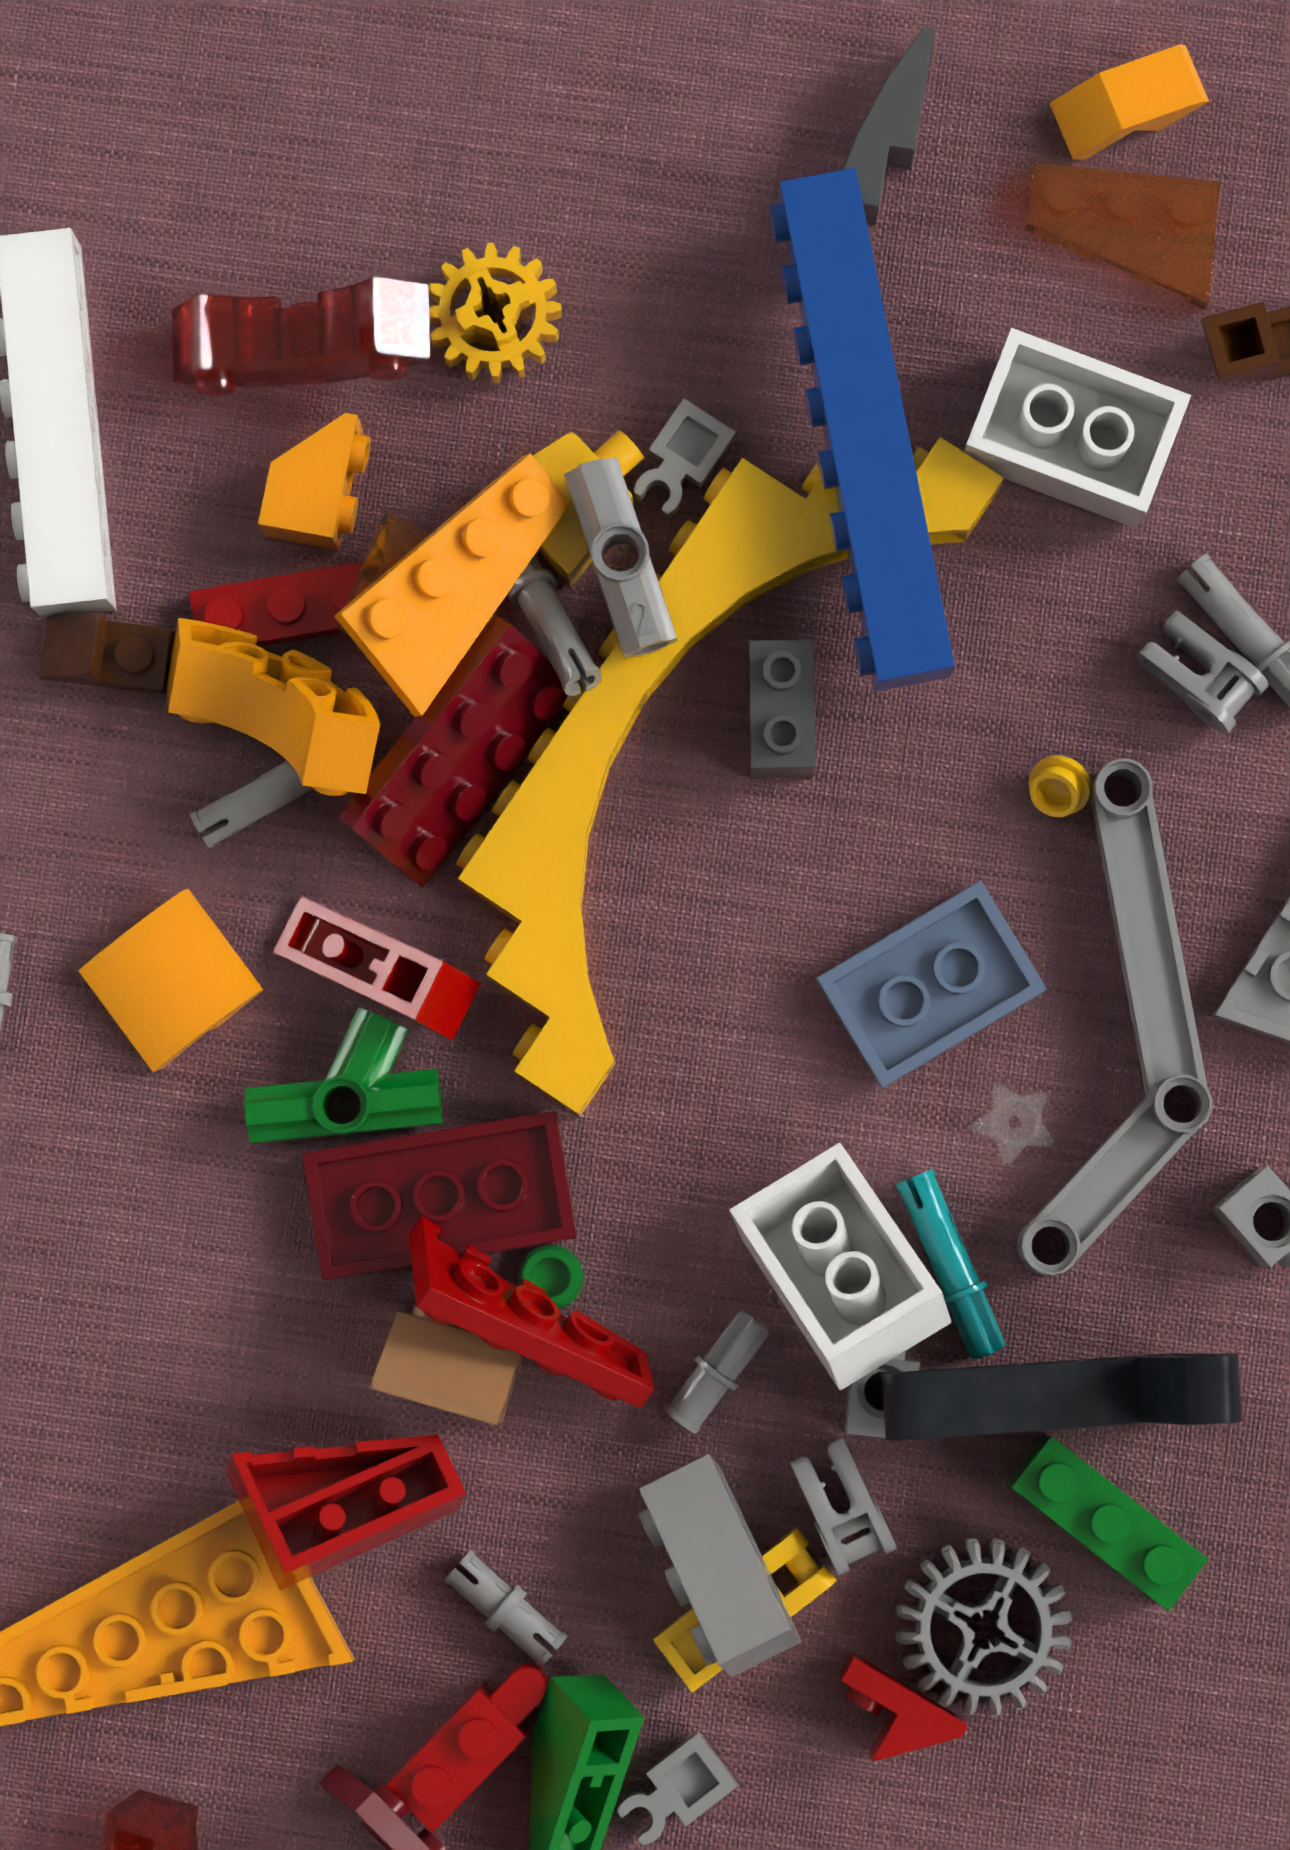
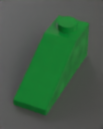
[529,1674,644,1850]

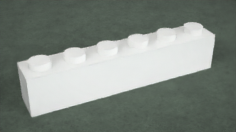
[0,228,117,619]

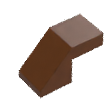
[1201,302,1290,381]

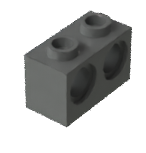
[748,640,816,778]

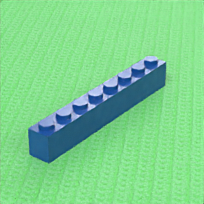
[769,167,955,691]

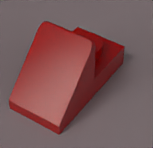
[838,1651,968,1761]

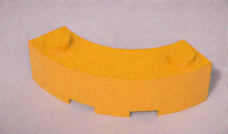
[166,617,380,796]

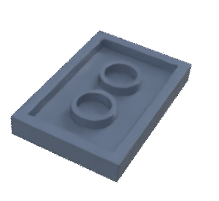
[816,881,1048,1089]

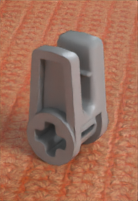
[1136,610,1269,735]
[790,1438,897,1577]

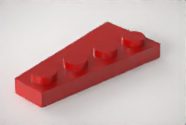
[409,1216,654,1409]

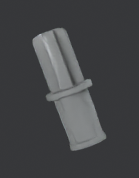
[664,1311,769,1434]

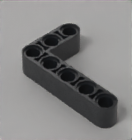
[881,1353,1243,1441]

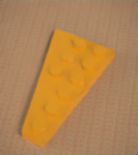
[0,1501,355,1726]

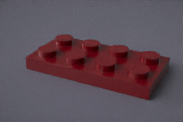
[337,615,568,888]
[302,1111,577,1281]

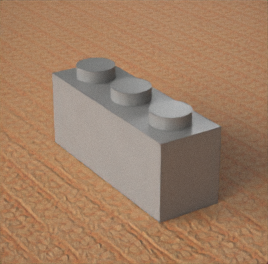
[638,1454,802,1677]

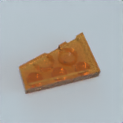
[1025,163,1220,310]

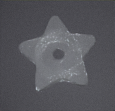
[971,1082,1054,1165]

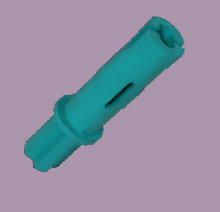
[895,1169,1005,1359]

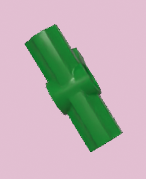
[244,1007,443,1144]

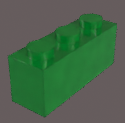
[1005,1433,1208,1612]

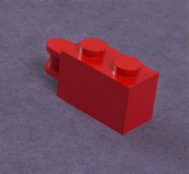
[386,1663,548,1833]

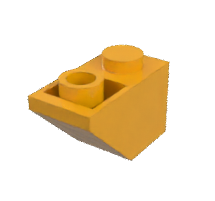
[258,413,371,551]

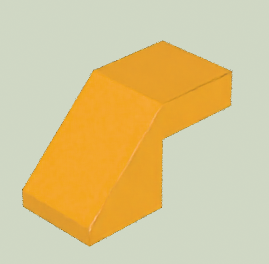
[1049,44,1209,160]

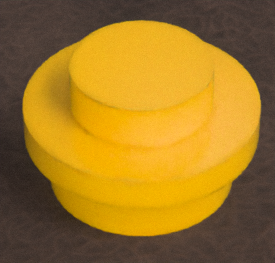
[1029,755,1092,817]

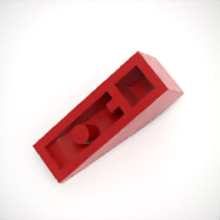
[273,896,481,1041]

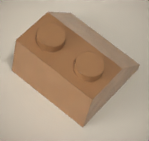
[370,1304,523,1425]

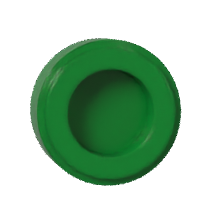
[519,1245,584,1309]

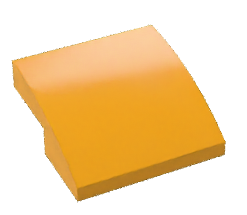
[78,889,263,1072]

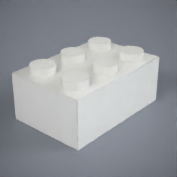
[964,328,1191,529]
[729,1143,951,1391]

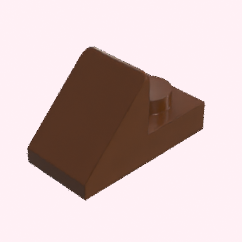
[40,612,174,694]

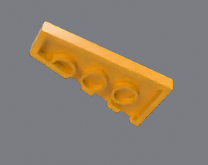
[334,453,570,717]

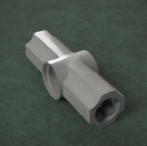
[564,457,677,658]

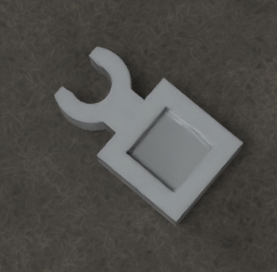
[634,398,736,519]
[617,1730,738,1845]

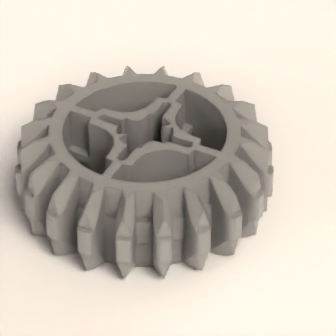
[895,1537,1072,1717]

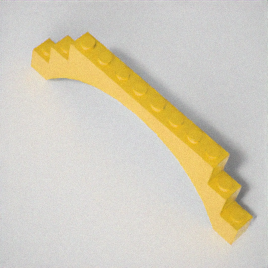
[456,437,1004,1117]

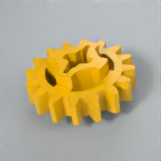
[425,243,562,384]

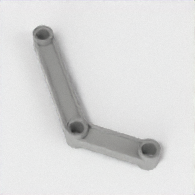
[1016,759,1212,1275]

